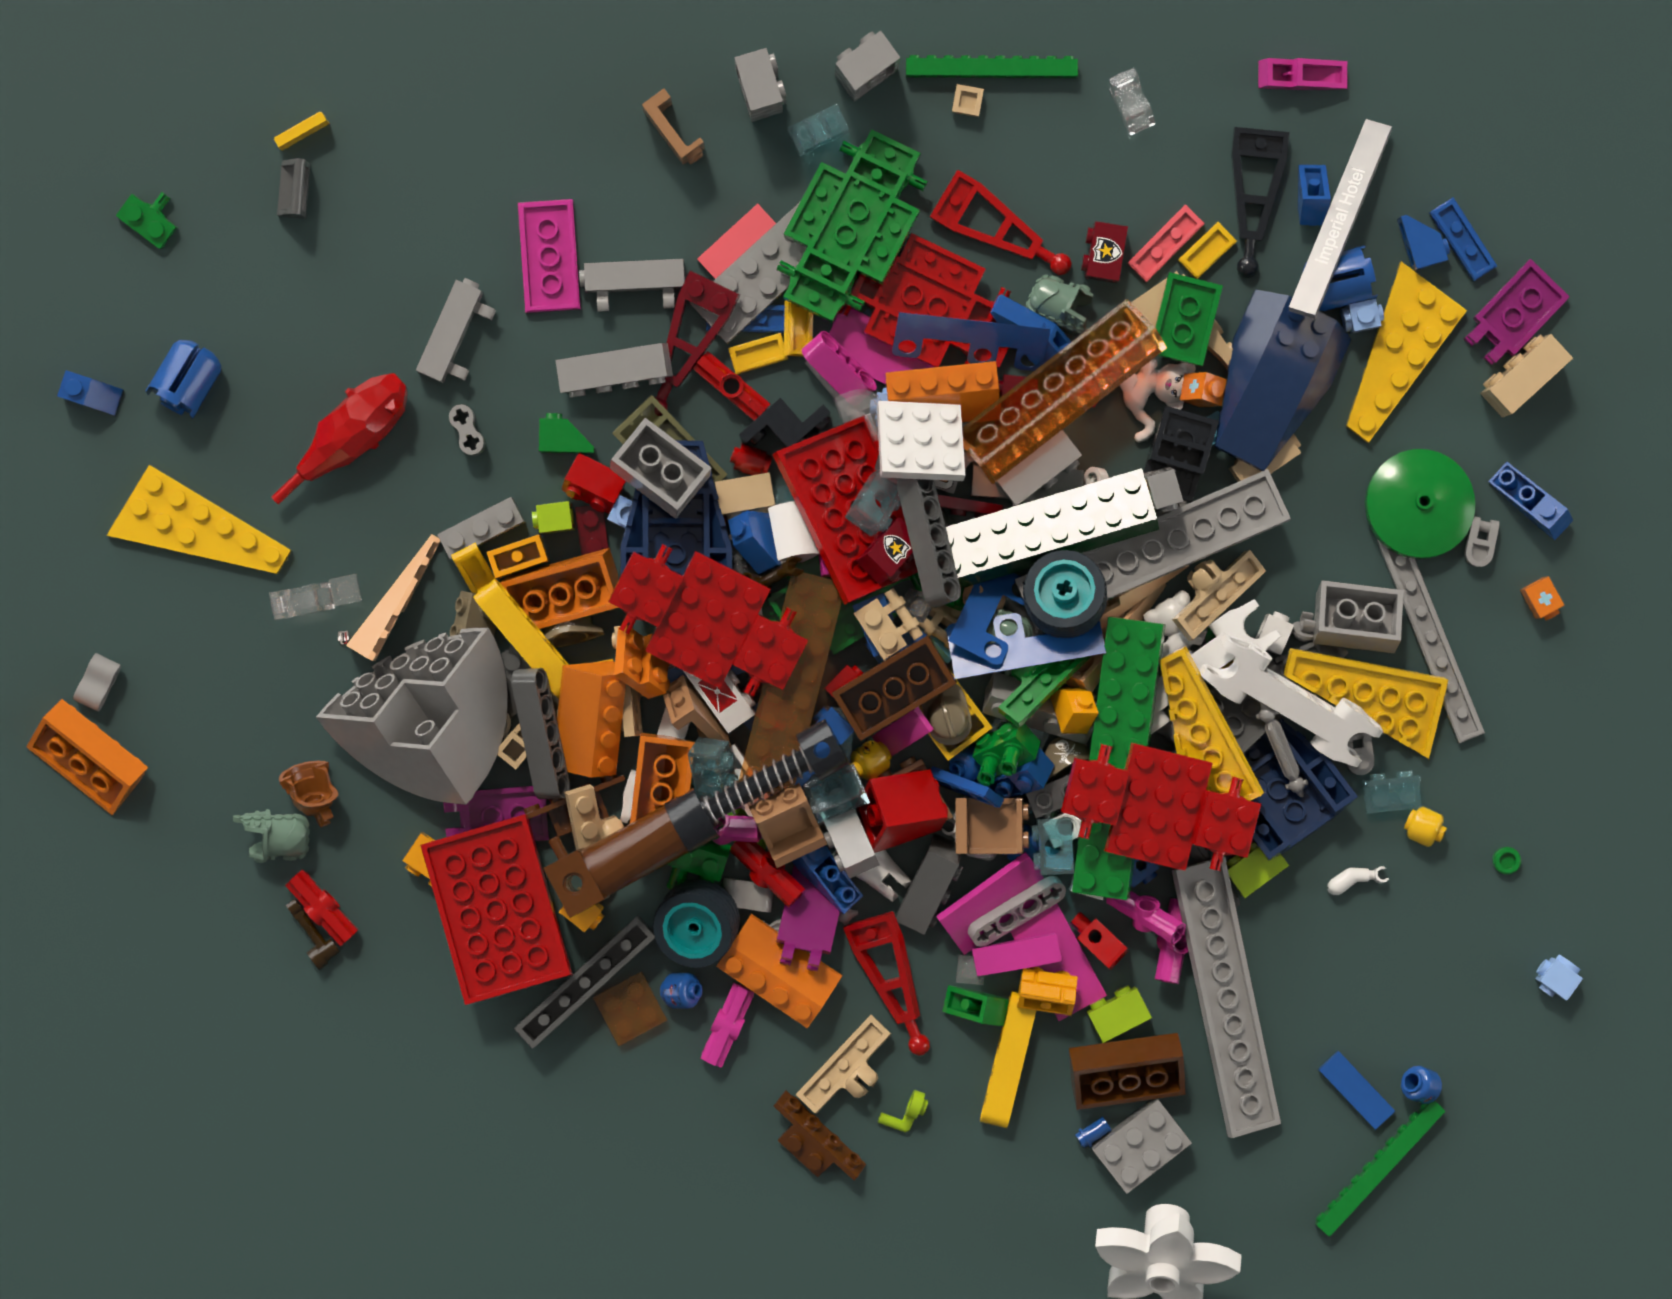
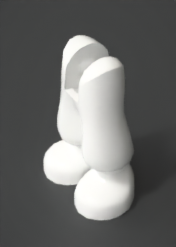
[832,823,912,902]

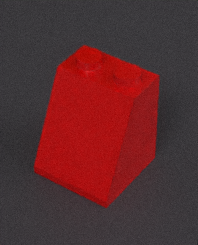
[855,769,948,853]

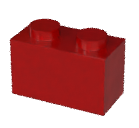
[561,453,626,514]

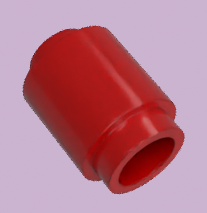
[730,443,772,475]

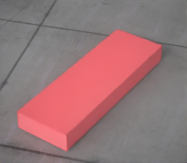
[697,203,776,279]
[1127,204,1205,283]

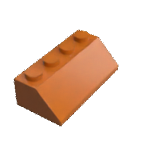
[885,361,1000,422]
[500,548,618,629]
[557,661,626,778]
[26,699,148,815]
[630,733,696,823]
[716,914,842,1028]

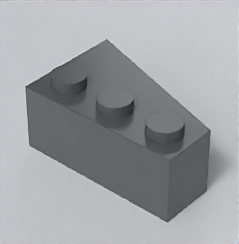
[896,833,963,934]

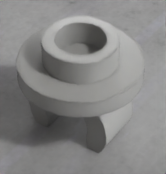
[1292,611,1316,642]

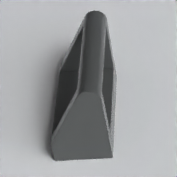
[277,158,311,219]

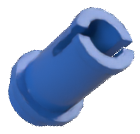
[1075,1117,1112,1148]

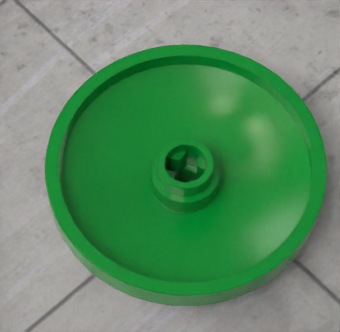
[1365,449,1475,559]

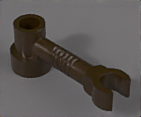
[743,556,804,593]
[286,899,340,970]

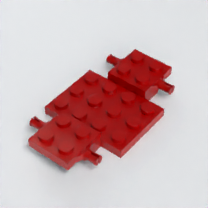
[839,233,1011,369]
[608,544,808,697]
[1061,742,1261,871]

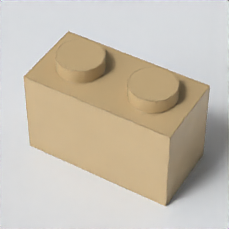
[715,473,775,520]

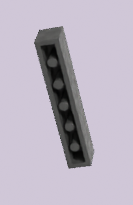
[514,915,655,1049]

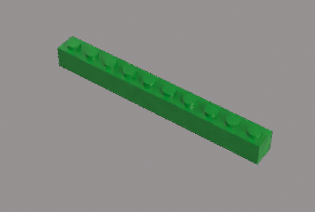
[906,55,1078,78]
[1315,1101,1445,1237]

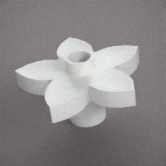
[1095,1204,1241,1299]

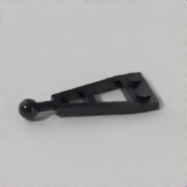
[1231,127,1290,278]

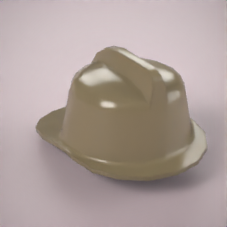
[922,684,972,745]

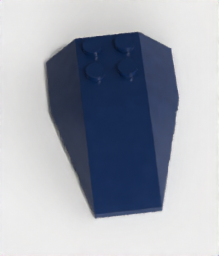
[1214,289,1351,471]
[620,440,732,576]
[1244,718,1358,860]

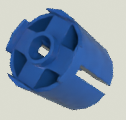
[1303,245,1378,311]
[145,340,221,419]

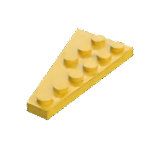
[1346,261,1467,443]
[107,465,292,574]
[1160,646,1264,801]
[1283,648,1448,759]

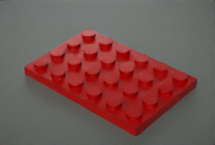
[772,415,918,605]
[420,814,572,1005]

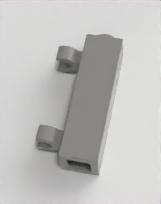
[579,259,685,312]
[416,278,496,383]

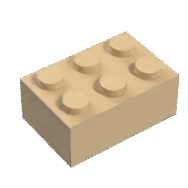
[1480,334,1573,417]

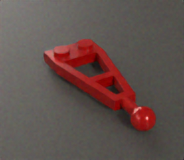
[929,170,1072,275]
[843,911,930,1056]

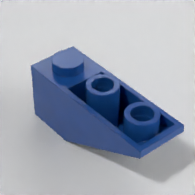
[990,294,1073,371]
[1488,462,1573,540]
[973,747,1055,799]
[792,846,863,914]

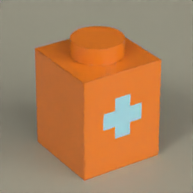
[1180,372,1227,407]
[1520,576,1564,621]

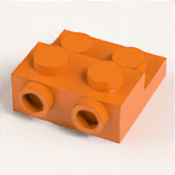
[614,625,670,699]

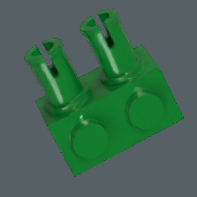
[972,723,1041,786]
[666,840,732,890]

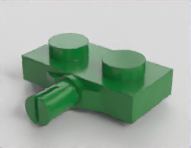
[116,191,178,249]

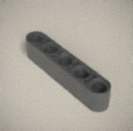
[897,478,961,608]
[511,668,570,800]

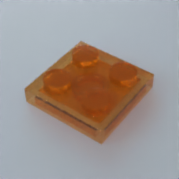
[593,971,668,1046]

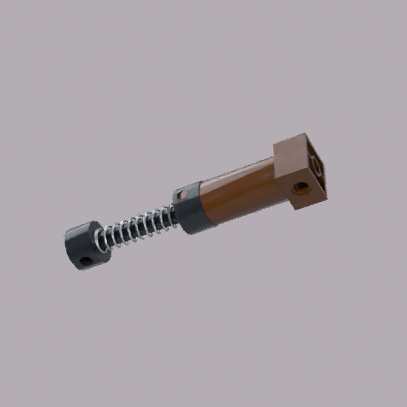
[543,719,850,918]

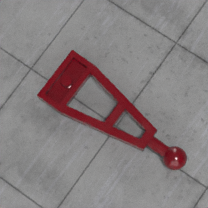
[654,271,741,416]

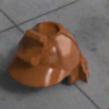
[279,760,338,828]

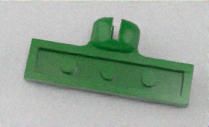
[998,655,1093,728]

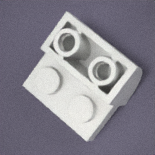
[768,501,820,571]

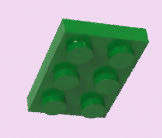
[1148,272,1223,367]

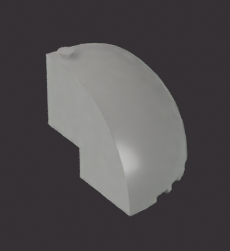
[316,628,507,805]

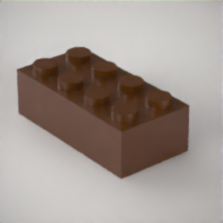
[832,635,957,741]
[1069,1033,1186,1110]

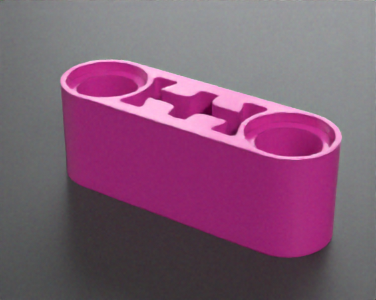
[802,331,877,406]

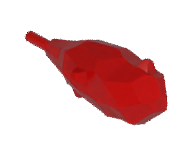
[271,373,408,505]

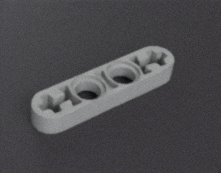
[968,876,1066,947]

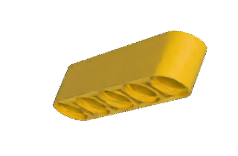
[473,579,569,699]
[980,991,1036,1128]

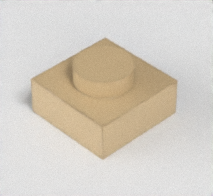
[952,84,984,118]

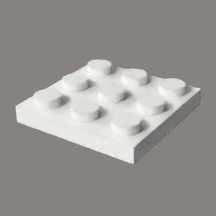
[877,401,965,481]

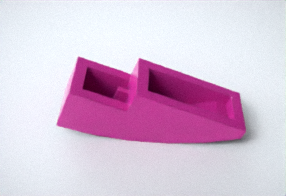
[1258,58,1347,90]
[871,707,933,756]
[971,933,1062,976]

